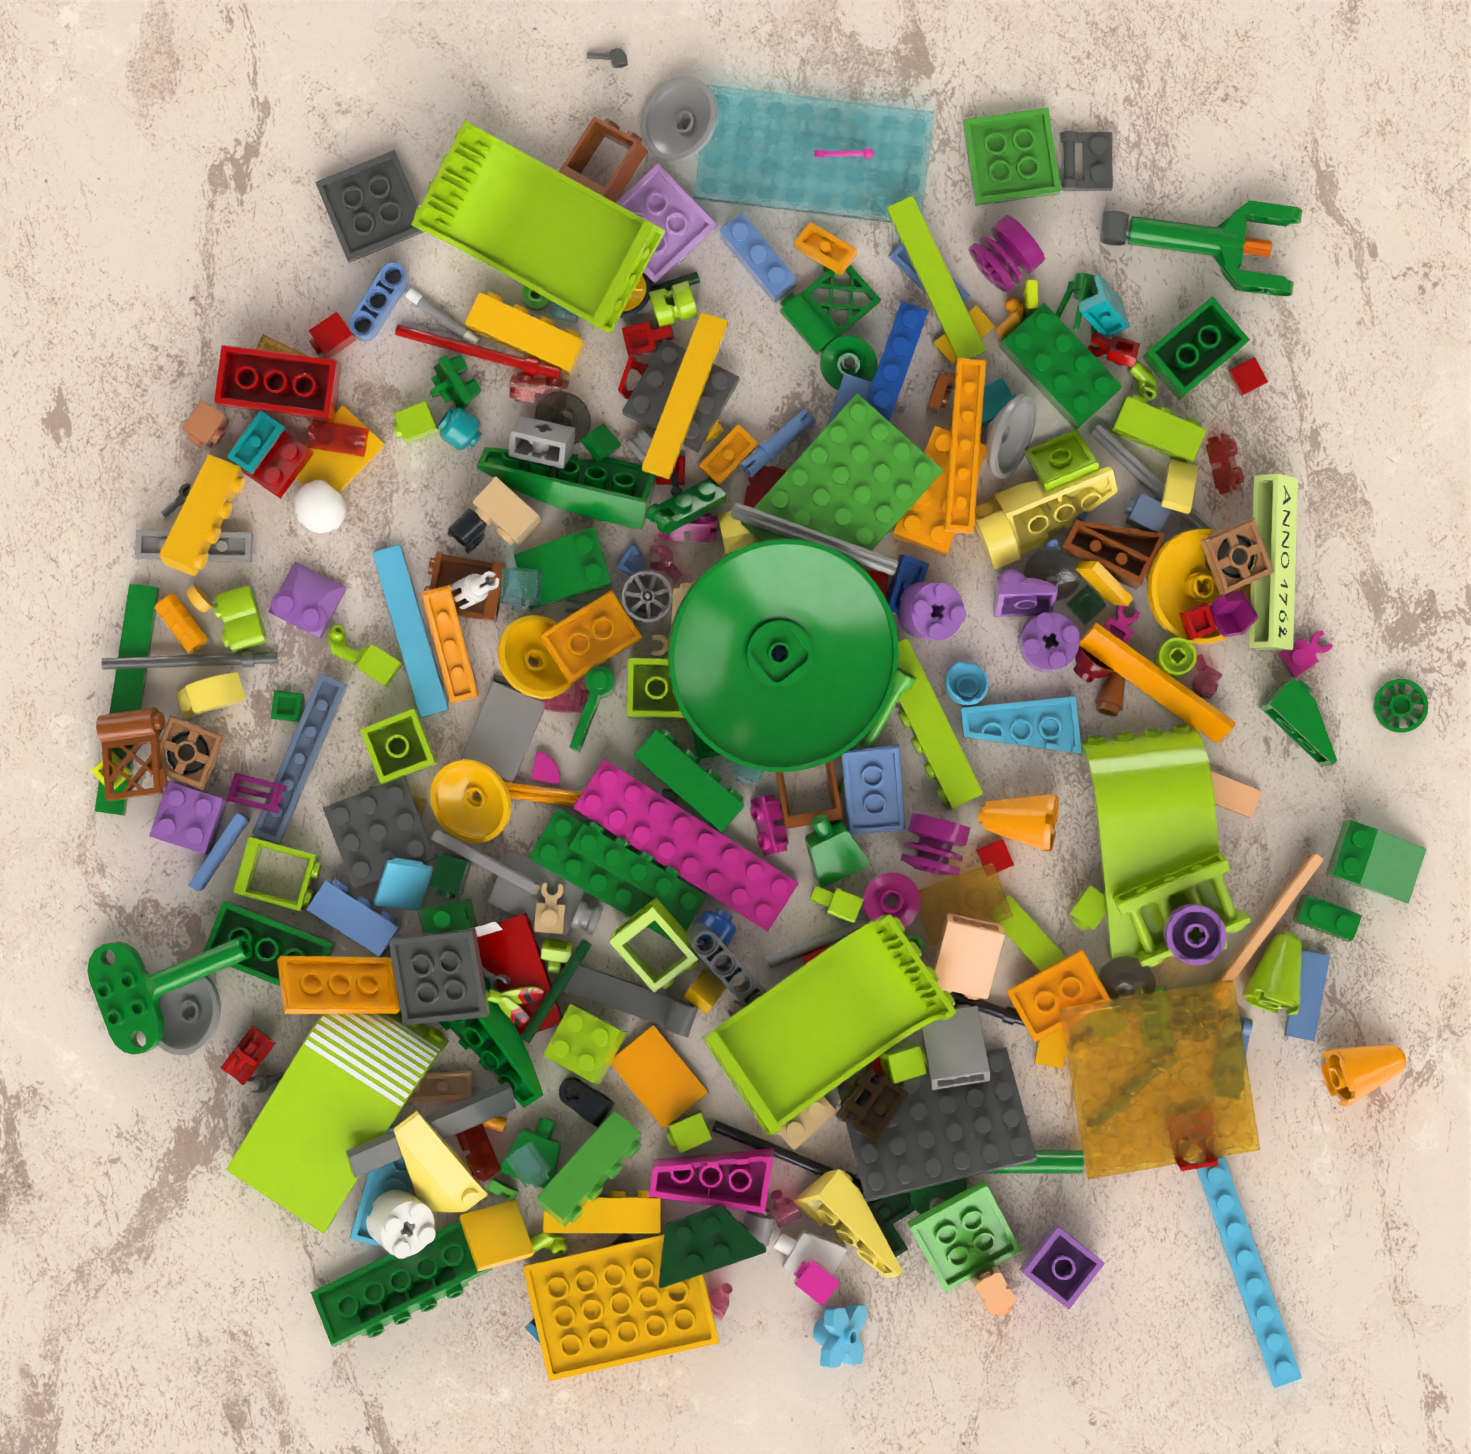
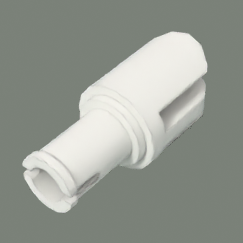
[450,571,499,609]

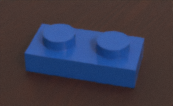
[886,555,929,614]

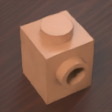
[182,400,230,448]

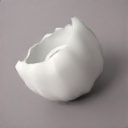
[294,480,346,534]

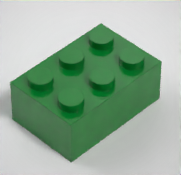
[1142,296,1250,401]

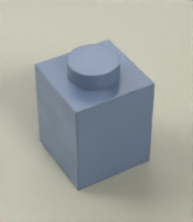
[1124,493,1172,533]

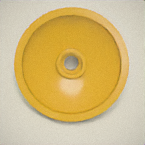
[497,615,574,699]
[430,759,511,843]

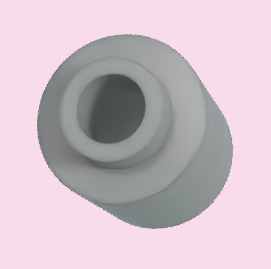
[744,1209,775,1246]

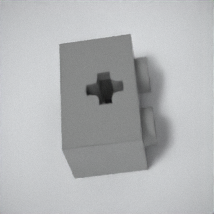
[508,416,576,469]

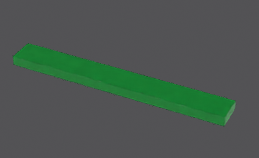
[95,584,160,816]

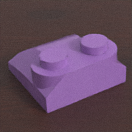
[268,562,347,639]
[993,569,1058,617]

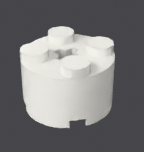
[366,1189,436,1259]

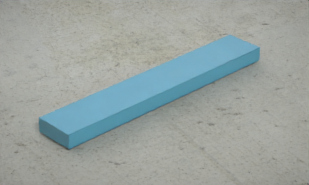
[372,544,449,718]

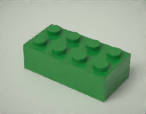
[999,302,1123,430]
[633,729,745,833]
[203,901,336,986]

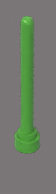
[838,668,917,793]

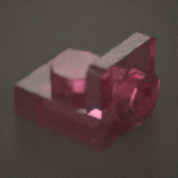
[545,683,588,714]

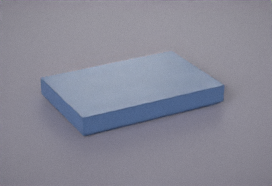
[841,744,906,835]

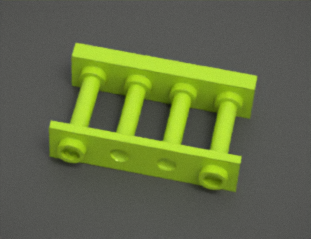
[1113,852,1251,967]

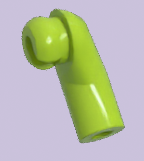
[1127,360,1157,402]
[327,624,359,665]
[530,1232,567,1256]

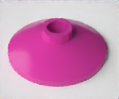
[863,873,921,927]

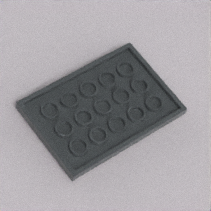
[838,1047,1037,1202]

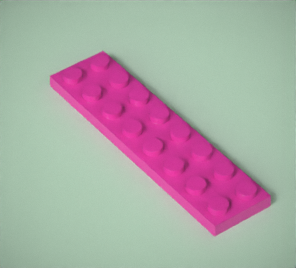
[573,759,799,932]

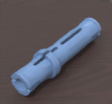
[740,408,815,478]

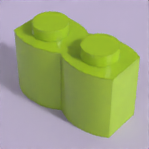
[213,585,268,652]

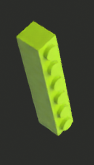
[898,638,984,810]

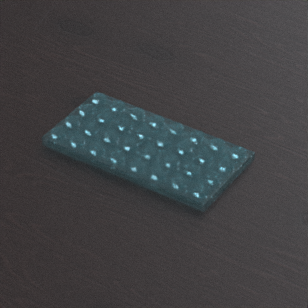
[694,84,934,223]

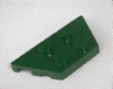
[658,1203,767,1289]

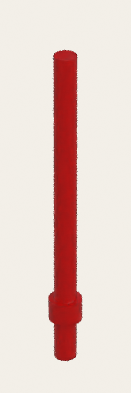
[395,324,562,379]

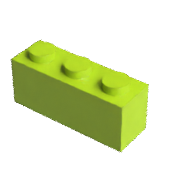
[1111,395,1207,464]

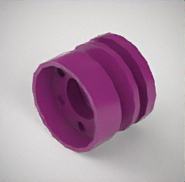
[968,215,1045,293]
[900,812,971,876]

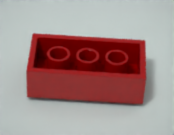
[214,345,342,421]

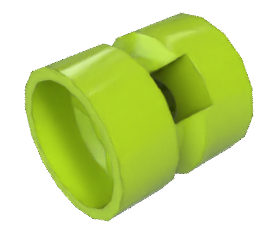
[649,281,698,328]
[1153,637,1197,677]

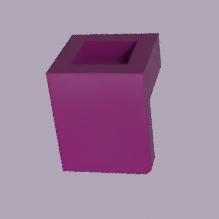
[1209,590,1259,637]

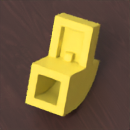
[974,499,1021,570]
[176,672,246,720]

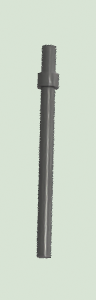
[102,650,278,670]

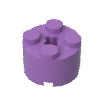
[898,582,966,640]
[1018,612,1080,672]
[1163,904,1227,965]

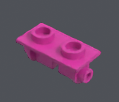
[659,512,717,543]
[750,794,789,856]

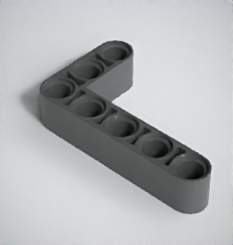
[687,923,766,1007]
[560,963,698,1037]

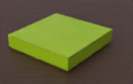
[1024,429,1100,492]

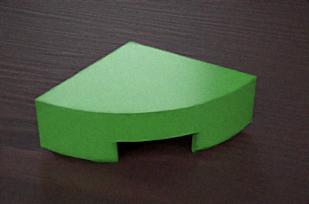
[487,1177,519,1201]

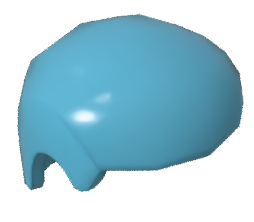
[944,661,989,705]

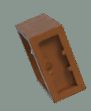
[559,117,648,203]
[775,760,843,829]

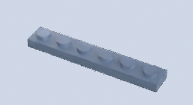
[252,673,348,844]

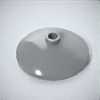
[641,76,718,161]
[986,394,1036,479]
[158,976,221,1055]

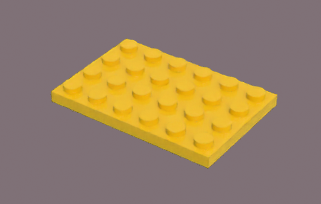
[523,1233,720,1381]

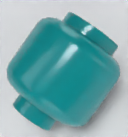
[437,407,482,450]

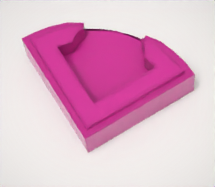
[531,751,560,785]

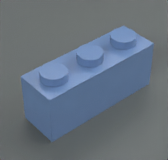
[720,213,797,303]
[306,879,401,957]

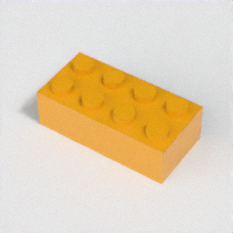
[892,426,987,557]

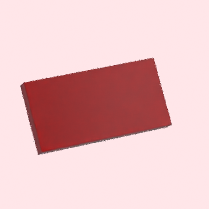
[477,913,563,1036]

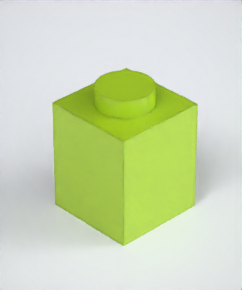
[392,401,439,444]
[355,643,403,688]
[1067,885,1106,931]
[880,1041,927,1084]
[666,1111,713,1153]

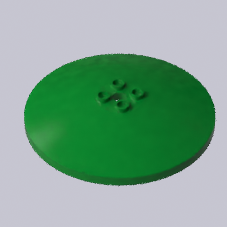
[667,538,899,772]

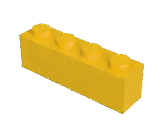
[465,292,585,376]
[159,454,245,577]
[543,1190,661,1234]

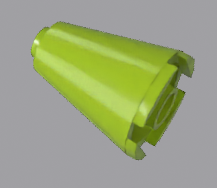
[1242,931,1302,1015]

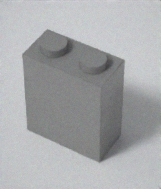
[921,1005,990,1090]

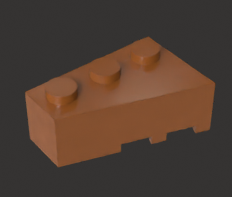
[1060,520,1166,590]

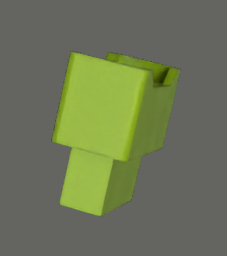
[809,886,864,924]

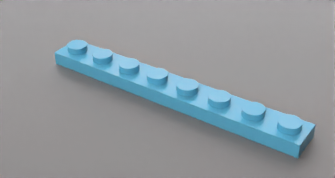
[1196,1156,1302,1388]

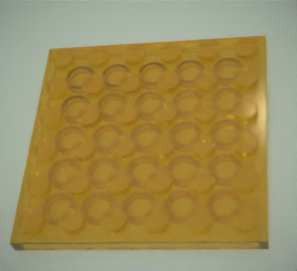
[1059,980,1260,1179]

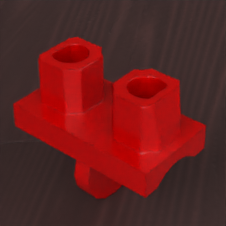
[220,1026,276,1085]

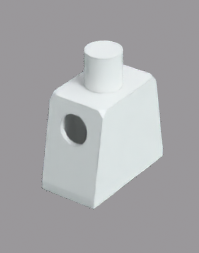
[773,1230,847,1279]

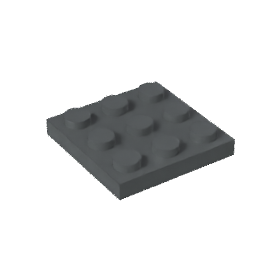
[315,150,424,263]
[622,339,740,453]
[323,776,436,889]
[389,928,490,1026]

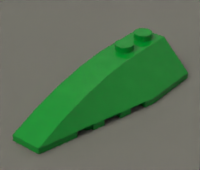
[477,447,657,530]
[439,977,544,1108]

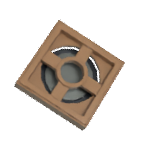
[1200,518,1274,595]
[150,715,226,790]

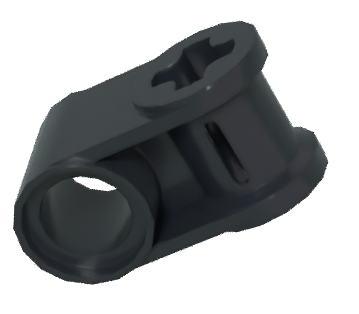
[447,508,487,554]
[559,1077,615,1128]

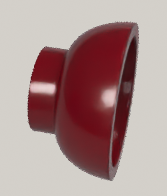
[1073,646,1113,683]

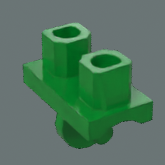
[430,355,481,409]

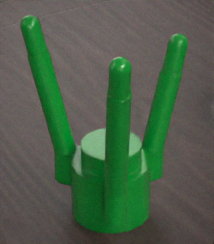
[1056,272,1098,337]

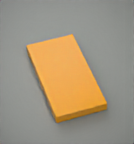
[277,956,400,1014]

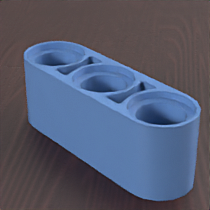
[349,263,409,342]

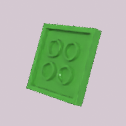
[963,108,1061,206]
[907,1180,1022,1293]

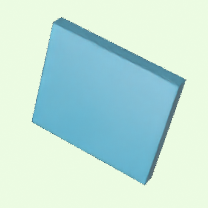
[374,858,433,911]

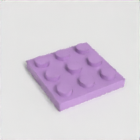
[616,163,717,285]

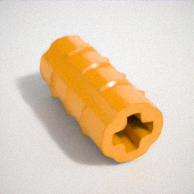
[154,593,209,654]

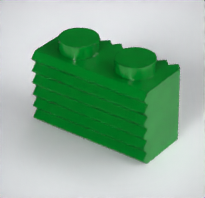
[1292,895,1362,942]

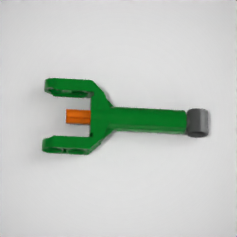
[1100,200,1302,296]

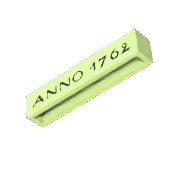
[1249,474,1298,651]

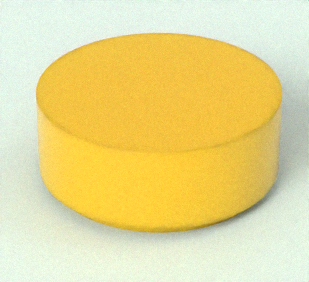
[186,584,213,612]

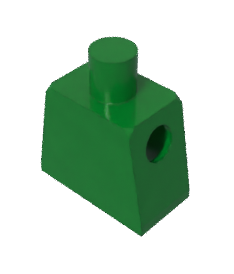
[805,814,871,888]
[418,898,478,934]
[498,1116,562,1189]

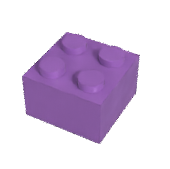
[149,781,228,854]
[1019,1223,1105,1309]

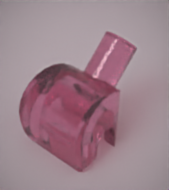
[650,544,683,581]
[1192,654,1223,699]
[771,1190,803,1228]
[709,1283,733,1321]

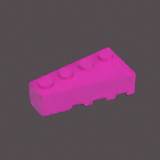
[649,1148,774,1213]

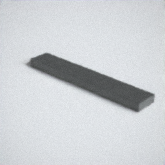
[346,1081,516,1178]

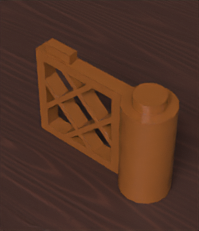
[96,707,168,801]

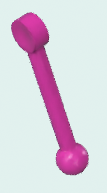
[814,147,874,159]

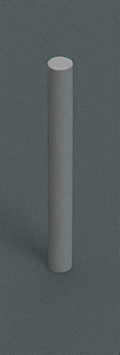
[766,917,870,968]

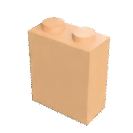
[932,913,1005,1000]

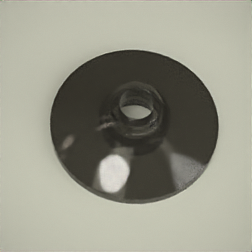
[535,391,591,444]
[1023,548,1081,601]
[1098,956,1156,1010]

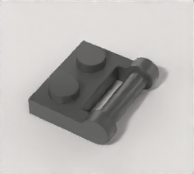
[1060,131,1113,191]

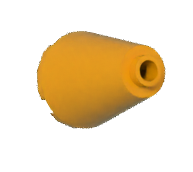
[978,794,1059,851]
[1321,1044,1406,1107]

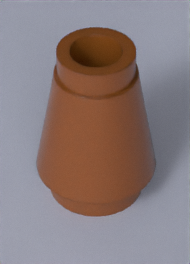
[1095,672,1125,717]

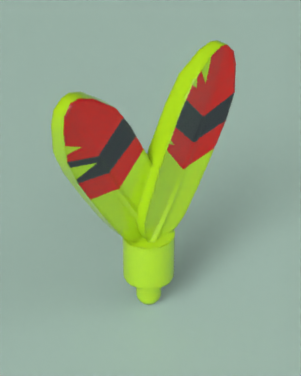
[486,986,544,1029]

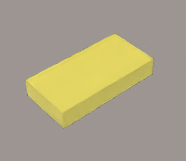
[1161,459,1198,514]

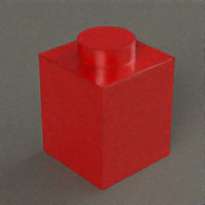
[309,311,356,359]

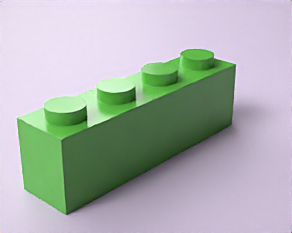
[536,1110,642,1227]

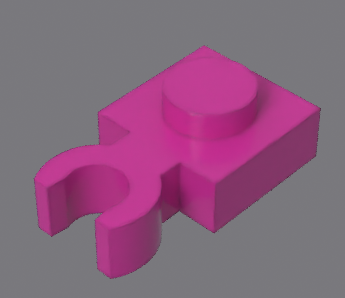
[1103,606,1139,644]
[1277,631,1333,678]

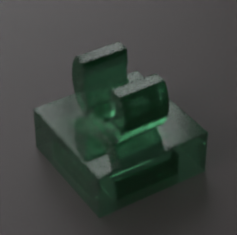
[1065,584,1107,625]

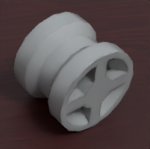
[624,428,652,465]
[570,900,603,935]

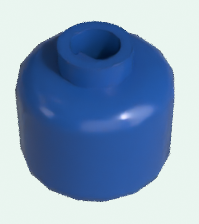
[697,908,737,947]

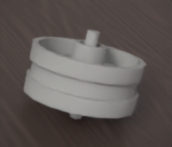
[621,570,673,623]

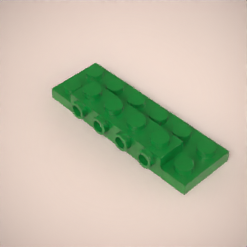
[528,808,708,943]
[310,1220,493,1347]

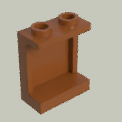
[422,552,507,623]

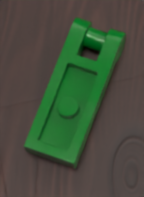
[645,477,727,535]

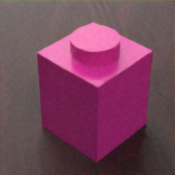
[793,1258,841,1306]

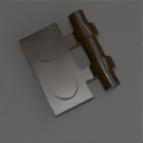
[835,1068,909,1143]

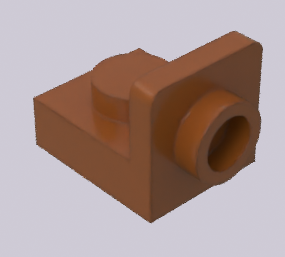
[926,372,955,414]

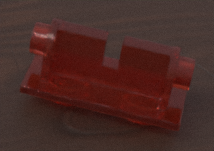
[509,372,569,406]
[307,419,369,457]
[1206,433,1244,495]
[455,1123,502,1182]

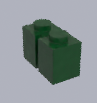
[429,853,473,899]

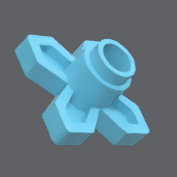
[813,1303,867,1368]

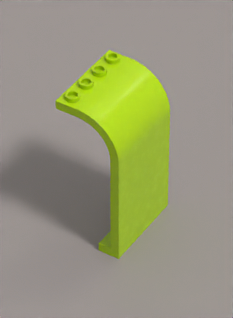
[1081,724,1228,964]

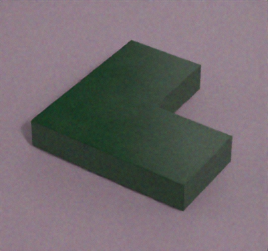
[867,1192,915,1257]

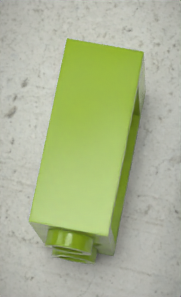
[233,837,322,911]
[609,898,699,993]

